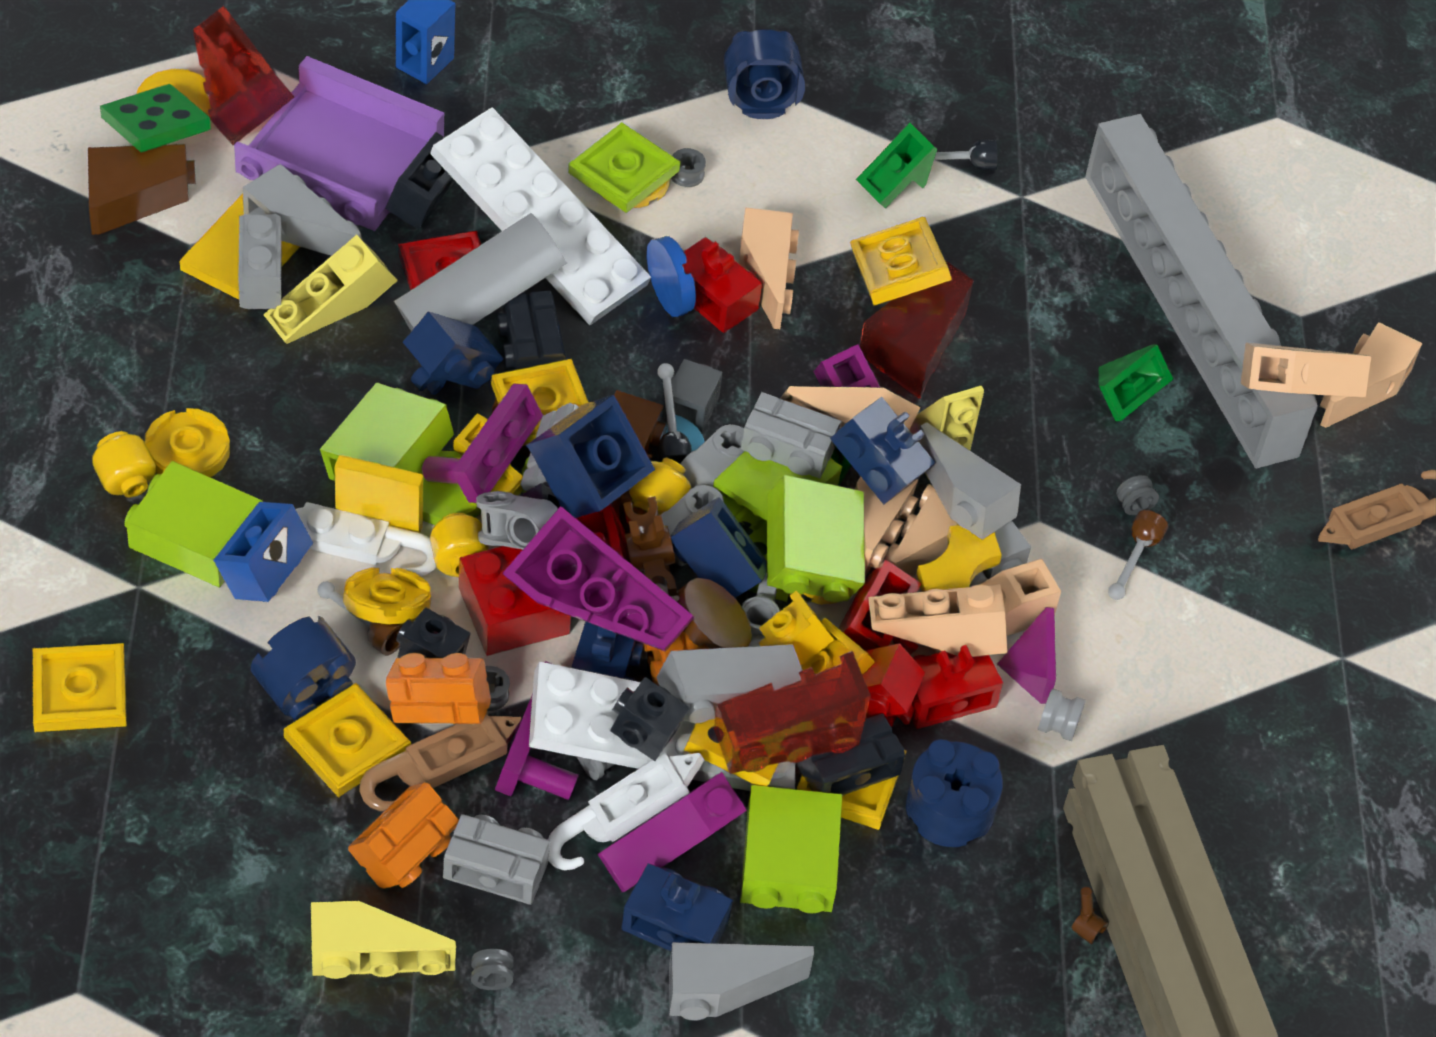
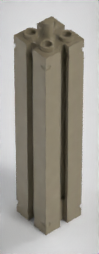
[1063,745,1278,1037]

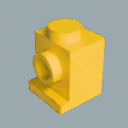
[758,590,834,666]

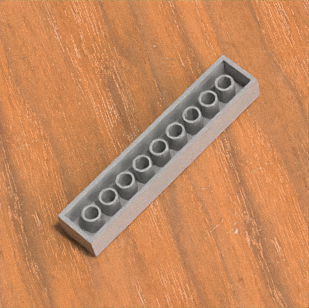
[1085,114,1318,469]

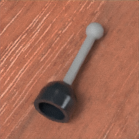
[934,139,997,170]
[658,363,692,464]

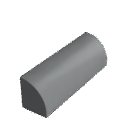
[394,213,567,331]

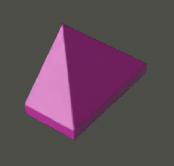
[997,607,1056,704]

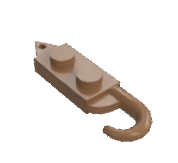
[1318,470,1436,550]
[359,713,521,811]

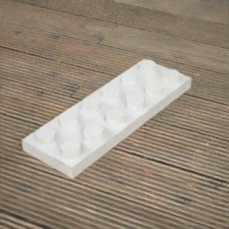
[430,107,651,325]
[529,662,796,791]

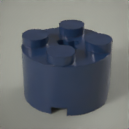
[724,30,805,119]
[251,616,356,722]
[906,739,1003,847]

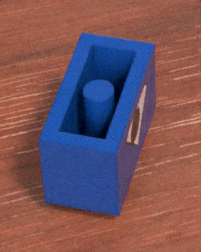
[396,0,455,84]
[213,502,313,602]

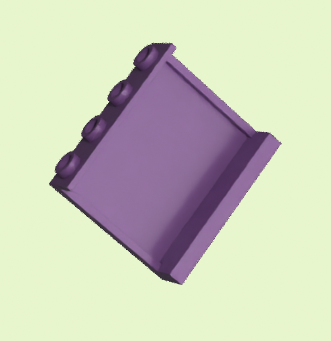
[234,56,444,231]

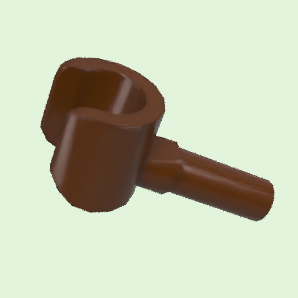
[1071,887,1108,945]

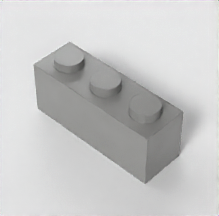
[656,645,809,723]

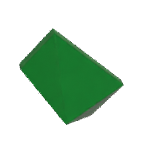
[1099,344,1173,421]

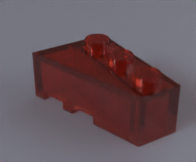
[193,6,294,146]
[860,260,974,399]
[713,651,871,774]

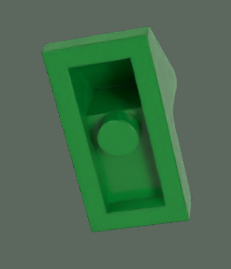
[856,123,937,209]

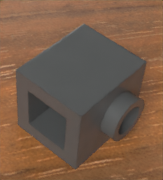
[663,359,723,433]

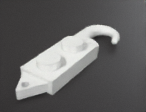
[296,502,436,576]
[548,752,704,871]

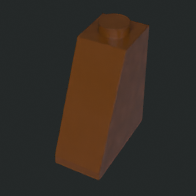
[88,144,196,235]

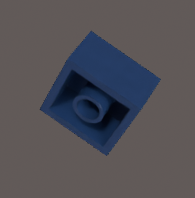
[527,395,655,518]

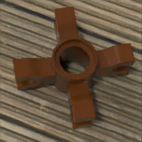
[623,496,677,597]

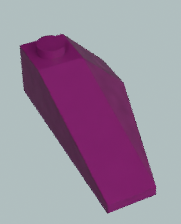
[503,506,695,652]

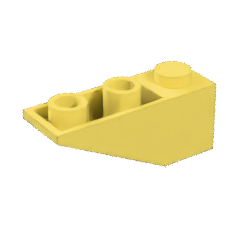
[264,234,398,344]
[910,386,984,479]
[311,901,456,979]

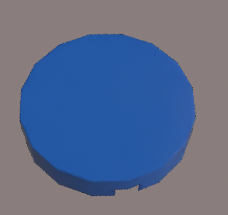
[646,236,696,317]

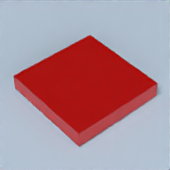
[398,230,481,290]

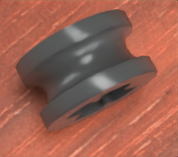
[671,148,706,187]
[1116,475,1159,515]
[485,666,510,711]
[471,949,514,990]

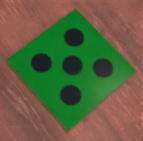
[100,84,211,153]

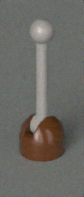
[1108,510,1168,600]
[318,581,403,656]

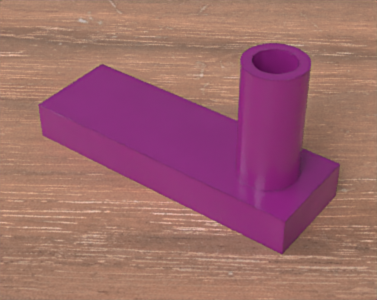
[422,383,543,503]
[495,661,578,800]

